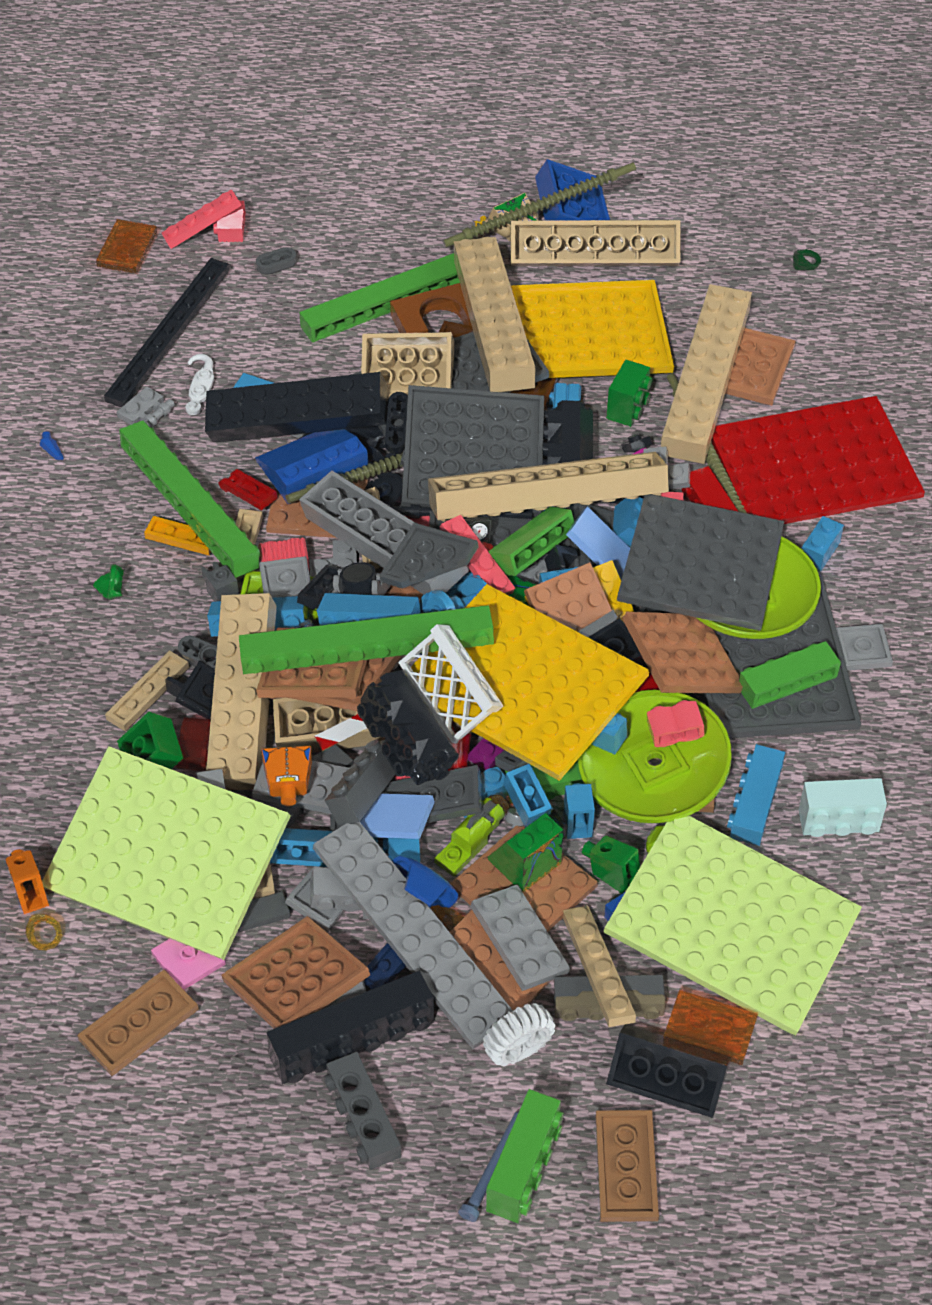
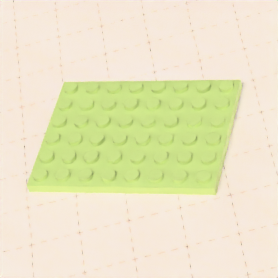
[42,746,291,960]
[603,808,862,1036]

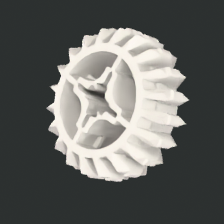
[483,1003,555,1066]

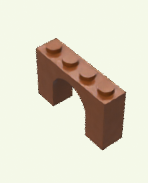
[390,283,472,333]

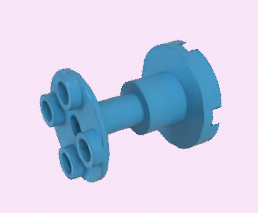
[419,575,487,613]

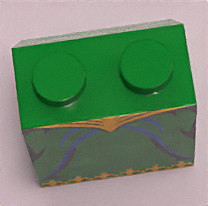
[488,813,563,893]

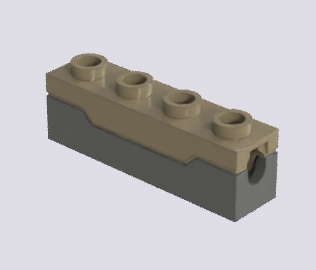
[553,975,665,1021]

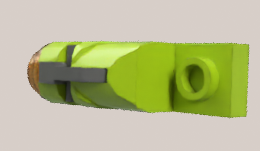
[434,794,509,877]

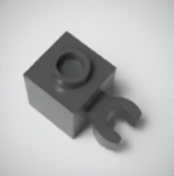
[201,562,239,602]

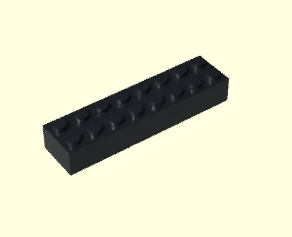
[205,372,387,442]

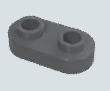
[256,247,297,274]

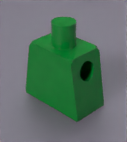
[582,836,640,894]

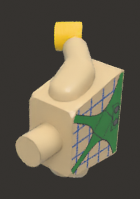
[474,193,539,241]

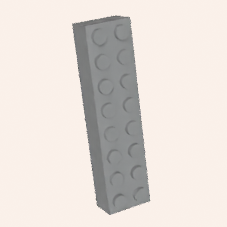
[299,471,468,594]

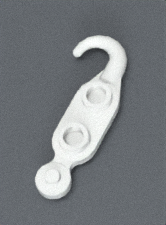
[185,354,214,415]

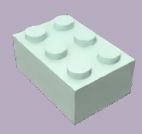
[799,778,887,837]

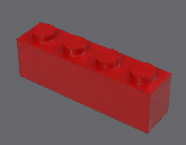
[681,466,738,512]

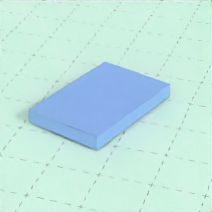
[566,506,630,580]
[360,794,435,839]

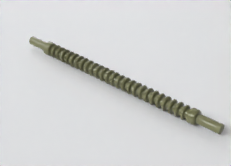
[443,162,636,248]
[667,373,747,513]
[285,452,403,503]

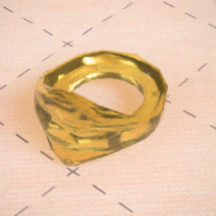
[25,914,62,951]

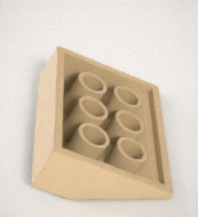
[361,332,454,399]

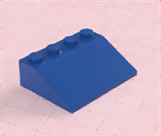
[535,159,610,221]
[255,429,368,504]

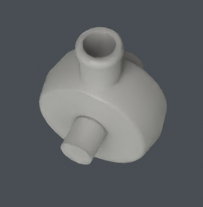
[502,806,524,828]

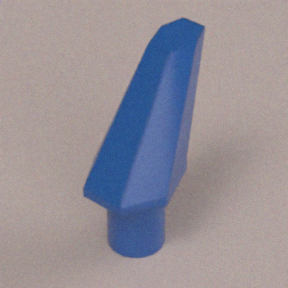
[39,431,64,460]

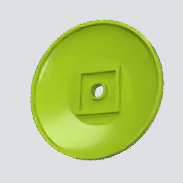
[697,536,821,639]
[578,690,732,823]

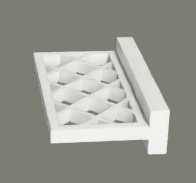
[398,624,503,743]

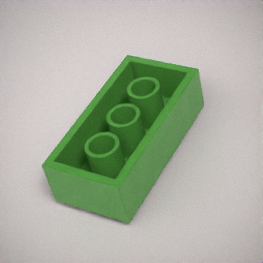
[486,1089,564,1223]

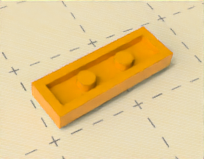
[144,516,211,556]

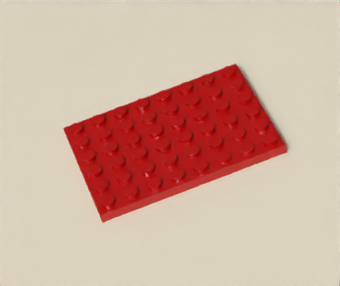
[711,396,925,524]

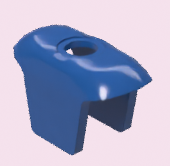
[392,856,458,910]

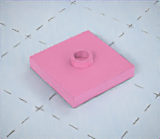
[151,939,226,990]

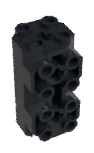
[542,400,593,465]
[357,670,459,785]

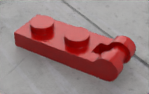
[218,469,278,510]

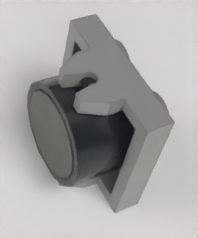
[332,562,390,596]

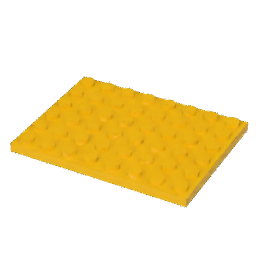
[511,280,674,378]
[405,584,649,781]

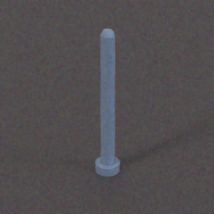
[458,1111,519,1222]

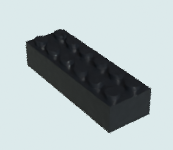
[266,970,434,1085]

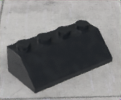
[606,1024,731,1118]

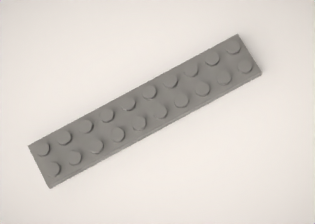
[313,822,513,1049]

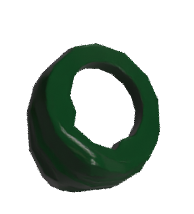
[793,249,821,270]

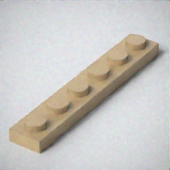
[563,906,636,1027]

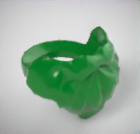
[93,564,124,600]

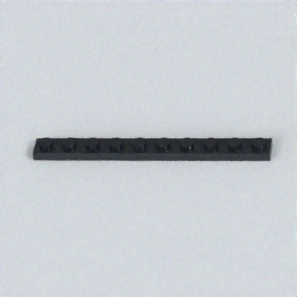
[104,258,230,407]

